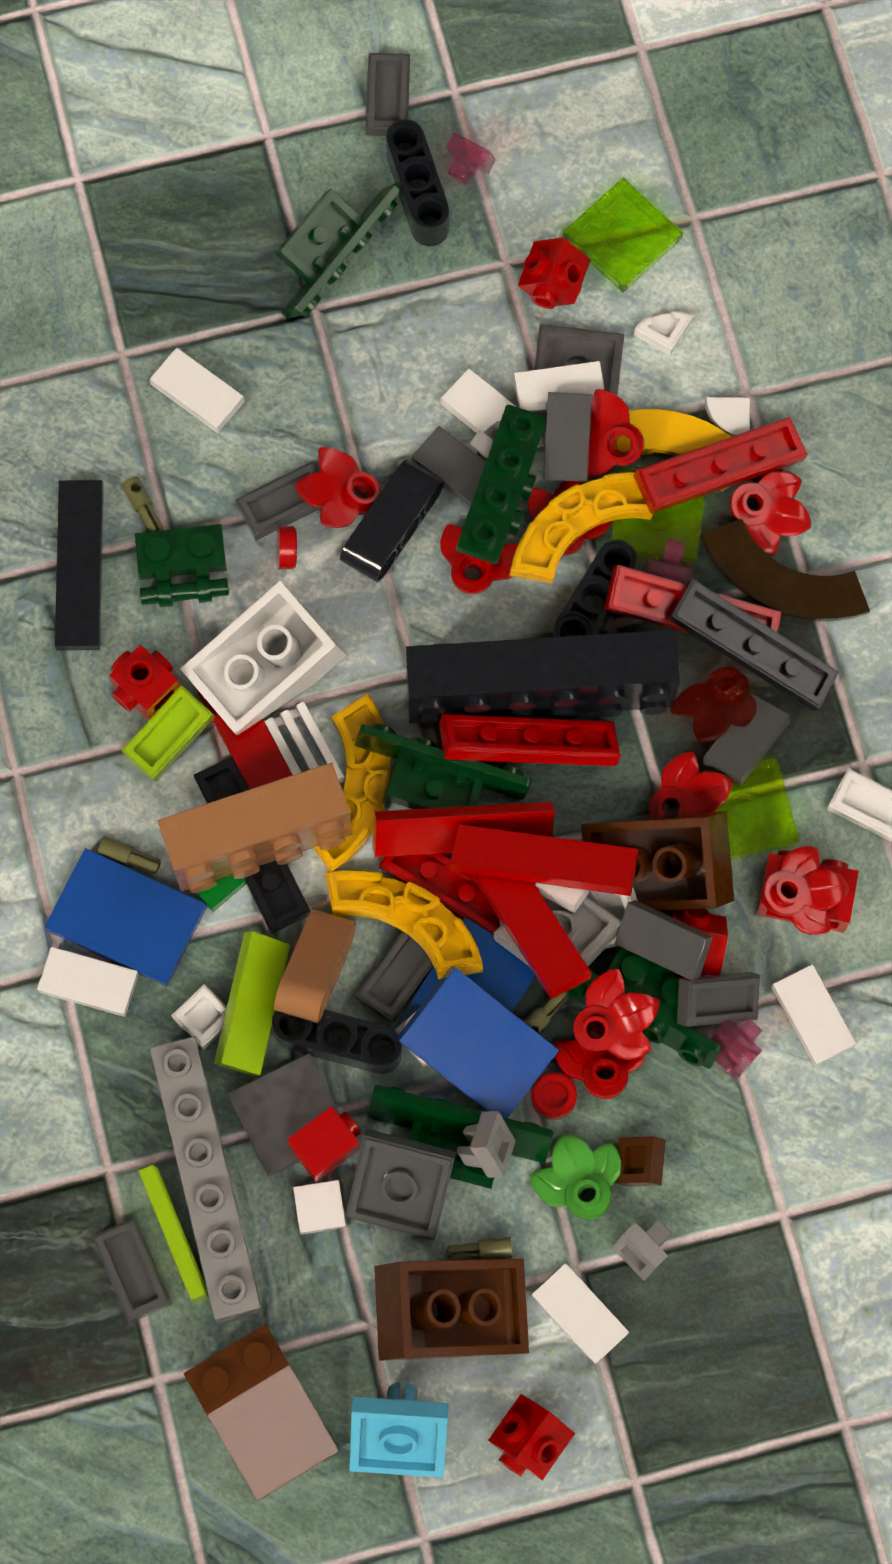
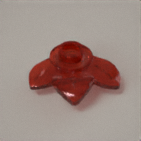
[670,667,757,742]

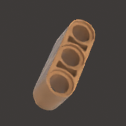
[274,909,356,1023]

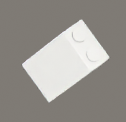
[180,581,347,735]

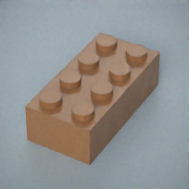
[157,762,352,893]

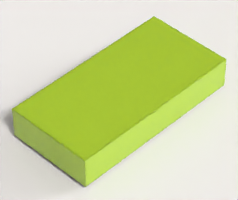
[121,685,216,782]

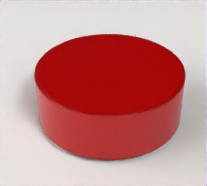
[276,526,297,570]
[531,1072,577,1120]

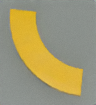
[617,409,732,491]
[509,472,653,584]
[313,693,391,872]
[325,870,483,980]

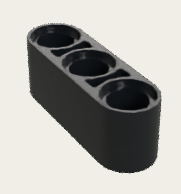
[386,119,449,247]
[340,458,445,583]
[552,540,637,637]
[272,1010,402,1074]

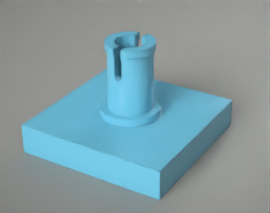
[349,1382,449,1478]

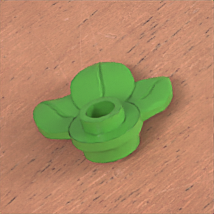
[530,1133,621,1220]

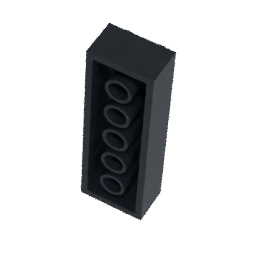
[406,630,680,728]

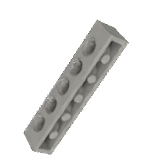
[150,1037,263,1325]

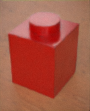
[287,1106,362,1183]

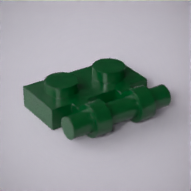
[134,524,229,608]

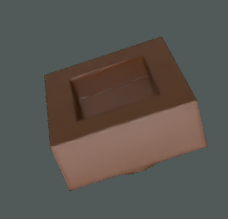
[615,1136,666,1186]

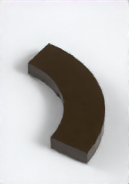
[700,519,870,622]

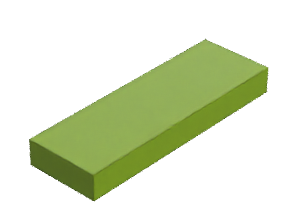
[214,931,290,1076]
[138,1164,209,1305]

